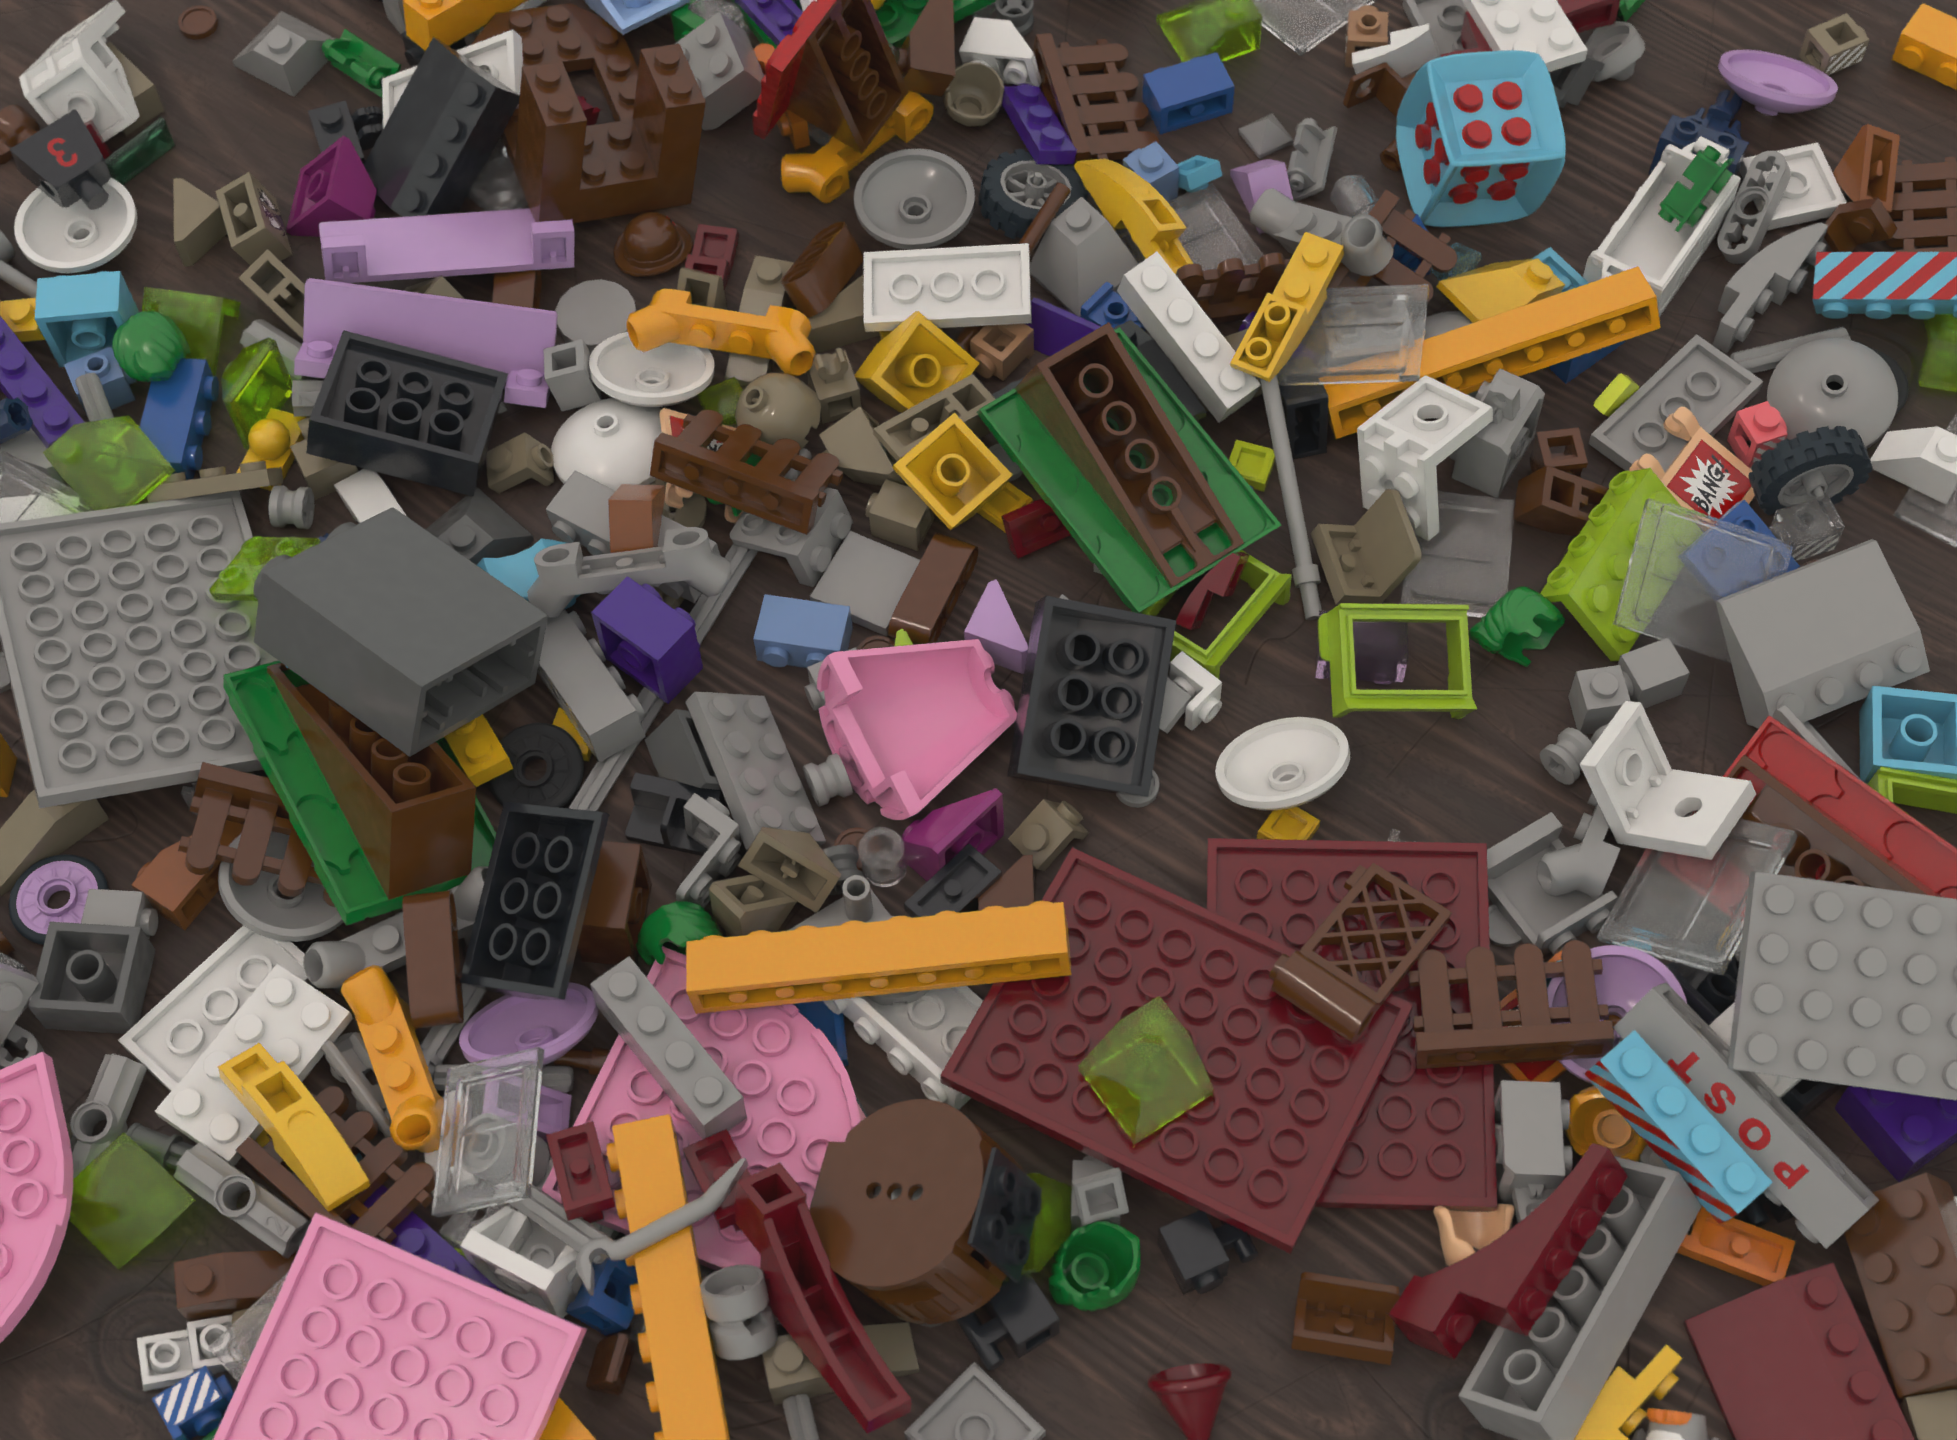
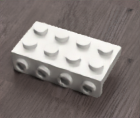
[823,986,983,1110]

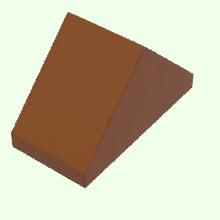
[1833,124,1900,213]
[608,484,666,553]

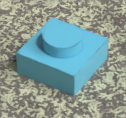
[1177,155,1223,192]

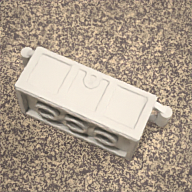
[1583,136,1741,317]

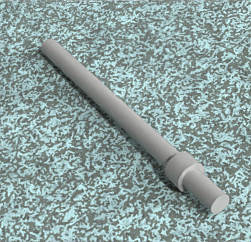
[1260,375,1322,620]

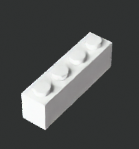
[1117,252,1261,423]

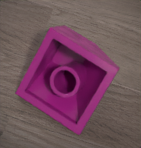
[286,136,377,237]
[900,788,1004,881]

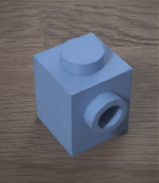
[1123,141,1179,203]
[64,346,136,419]

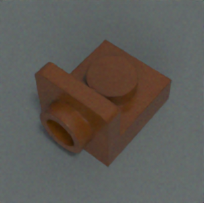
[1824,197,1898,252]

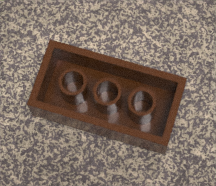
[1844,1172,1957,1399]

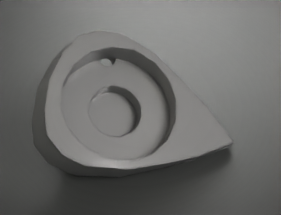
[1585,21,1645,82]

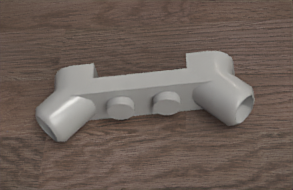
[1249,188,1393,276]
[527,527,731,617]
[1536,724,1620,899]
[303,866,488,996]

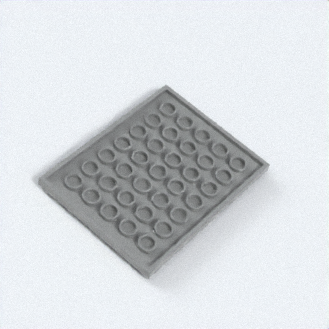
[0,490,278,808]

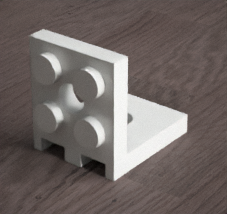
[1357,375,1493,541]
[1579,701,1756,860]

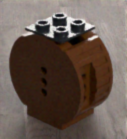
[809,1099,1042,1324]

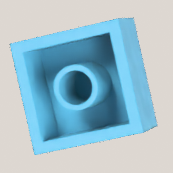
[35,271,139,367]
[1859,686,1957,784]

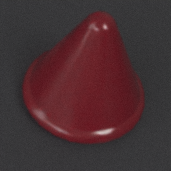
[1147,1363,1232,1440]

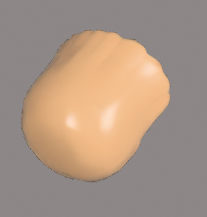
[1433,1203,1515,1266]

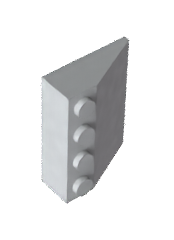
[1716,539,1930,729]

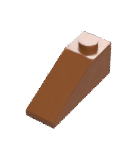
[131,820,244,931]

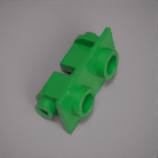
[322,29,402,98]
[1658,145,1734,232]

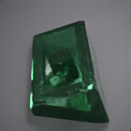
[105,117,175,186]

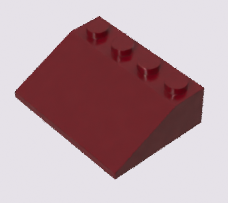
[1683,1263,1915,1440]

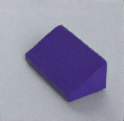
[1025,297,1101,356]

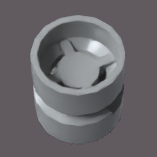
[700,1265,778,1360]

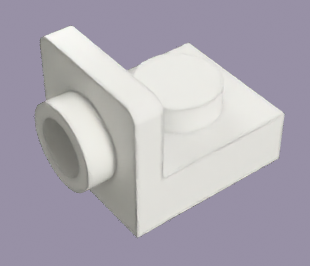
[1169,651,1222,731]

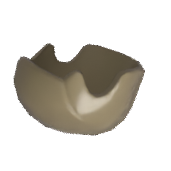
[943,62,1004,127]

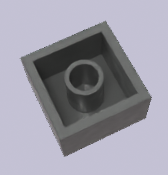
[28,922,156,1034]

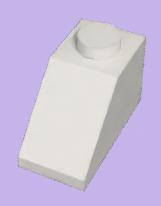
[1870,426,1957,504]

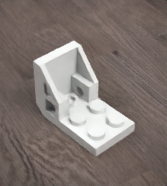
[19,0,140,141]
[460,1157,619,1318]

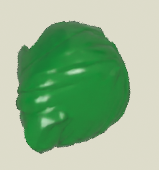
[112,311,191,382]
[1468,586,1565,667]
[636,901,723,965]
[1048,1221,1141,1311]

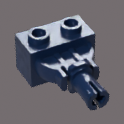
[1648,90,1749,176]

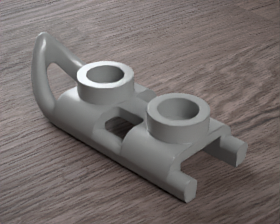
[321,1032,391,1138]

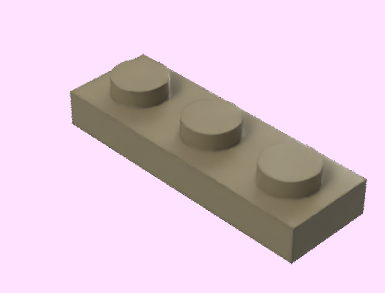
[145,461,284,503]

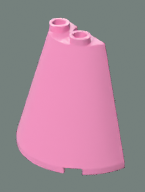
[817,639,1017,820]

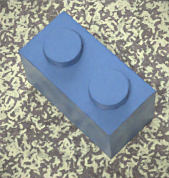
[753,594,853,668]

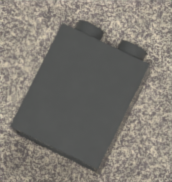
[253,507,548,757]

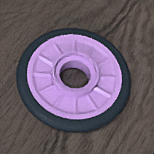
[8,854,109,945]

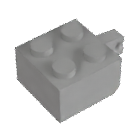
[675,11,764,130]
[1450,368,1545,499]
[1494,1080,1572,1224]

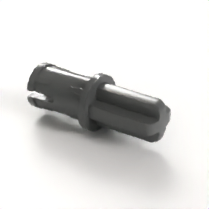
[123,1122,194,1171]

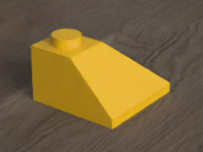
[1437,258,1565,323]
[855,311,979,413]
[892,412,1013,531]

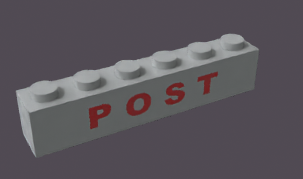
[1613,982,1879,1249]

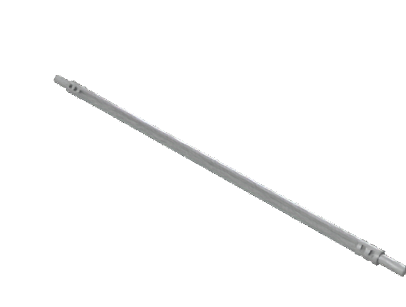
[378,448,812,1132]

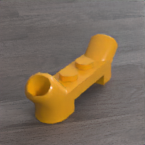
[781,91,934,203]
[626,289,816,377]
[340,965,453,1153]

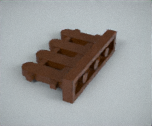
[1033,33,1159,174]
[1884,157,1957,252]
[1303,189,1457,351]
[1175,252,1290,324]
[650,410,843,535]
[178,762,336,908]
[1409,940,1614,1069]
[236,1086,438,1244]

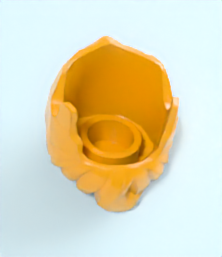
[1564,1086,1648,1162]

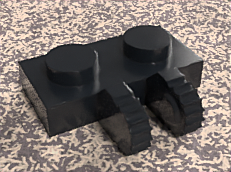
[308,100,383,165]

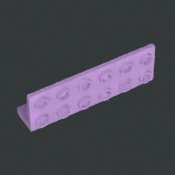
[319,208,574,283]
[294,278,558,408]

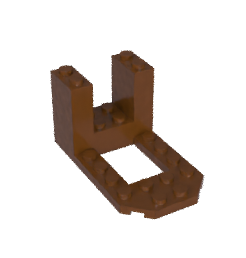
[471,3,706,223]

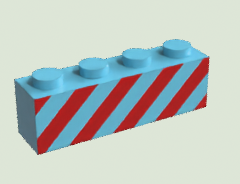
[1812,252,1957,319]
[1584,1030,1773,1225]

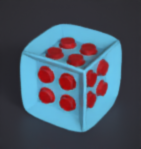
[1396,50,1566,227]

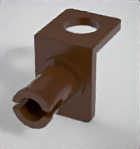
[1343,62,1418,118]

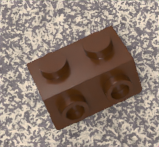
[1291,1272,1400,1365]

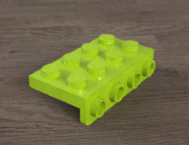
[1541,468,1703,661]

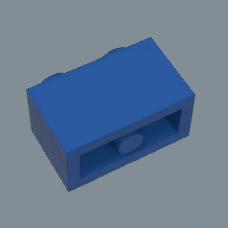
[1142,52,1235,135]

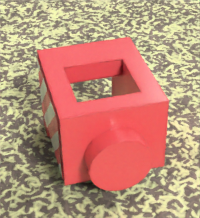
[1727,401,1788,470]

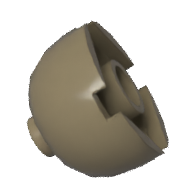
[735,372,821,450]

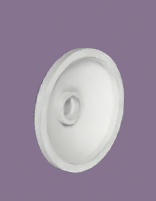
[14,178,137,273]
[589,332,715,407]
[551,398,662,491]
[1215,717,1350,811]

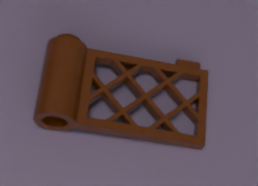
[1269,863,1452,1043]

